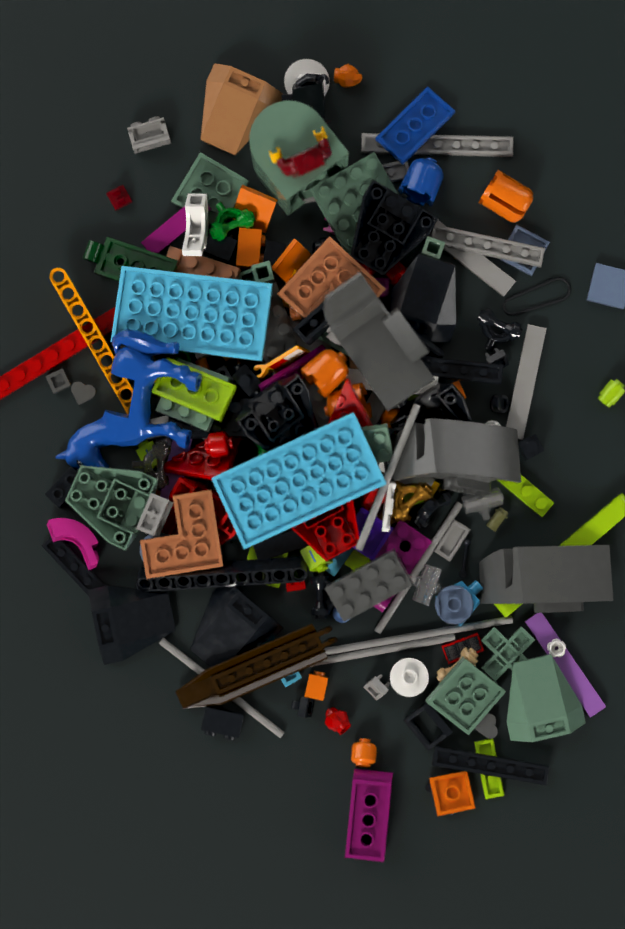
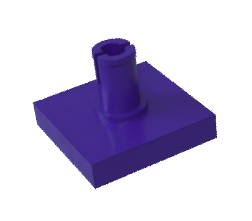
[352,507,394,560]

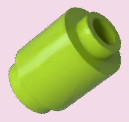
[597,379,625,408]

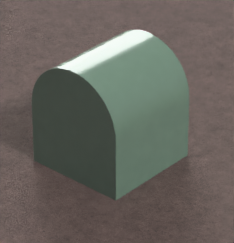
[249,101,349,216]

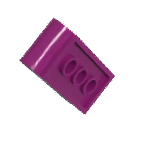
[373,520,432,613]
[345,768,393,862]

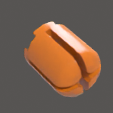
[478,170,533,223]

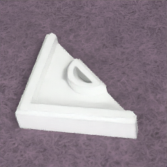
[382,481,396,532]

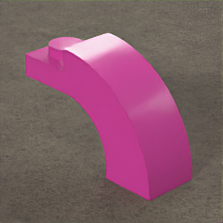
[47,518,99,570]

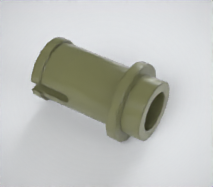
[486,507,508,532]

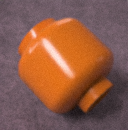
[351,738,377,768]

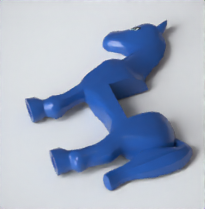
[56,329,202,469]

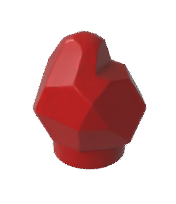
[325,708,351,735]

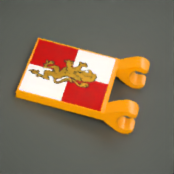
[253,345,311,378]

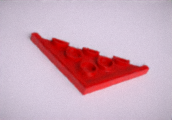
[328,378,373,427]
[157,438,244,480]

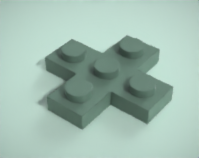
[481,626,535,681]

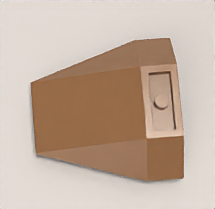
[201,63,283,156]

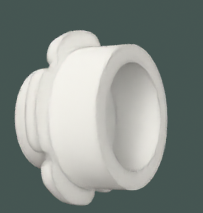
[547,639,566,658]

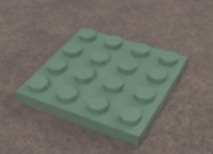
[310,152,399,255]

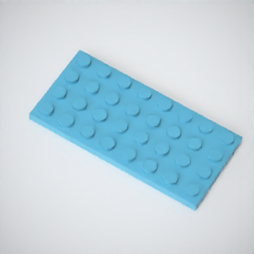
[111,266,273,362]
[211,412,387,549]

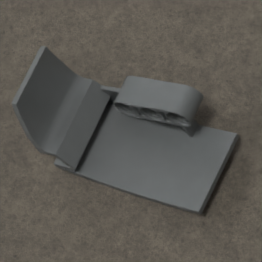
[324,272,435,411]
[388,418,521,496]
[479,545,613,613]

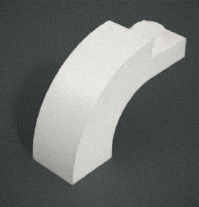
[182,194,208,256]

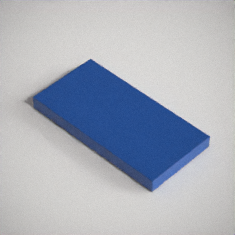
[375,86,455,165]

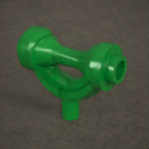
[210,202,255,241]

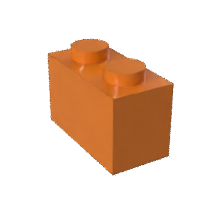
[236,228,266,269]

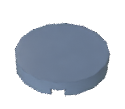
[435,585,474,624]

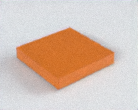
[233,185,278,233]
[272,239,312,283]
[429,771,475,816]

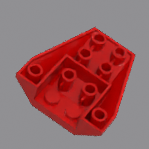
[291,500,359,561]

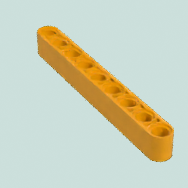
[50,268,133,415]

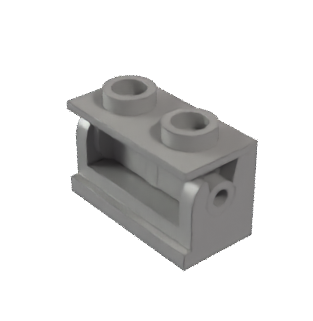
[127,116,171,153]
[136,493,174,537]

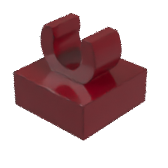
[106,184,132,211]

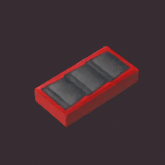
[441,632,484,664]

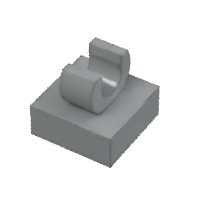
[363,674,390,701]

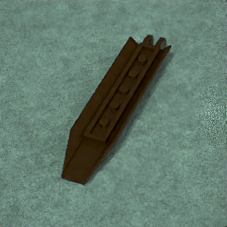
[175,624,338,709]

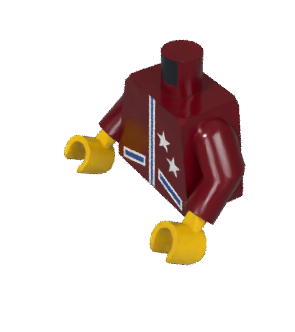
[269,127,332,178]

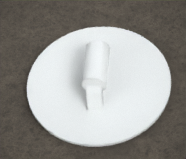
[284,59,329,96]

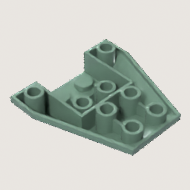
[65,465,158,550]
[506,654,586,742]

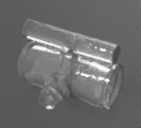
[461,487,504,520]
[410,564,444,606]

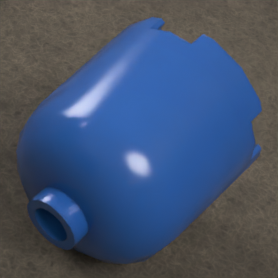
[398,158,444,206]

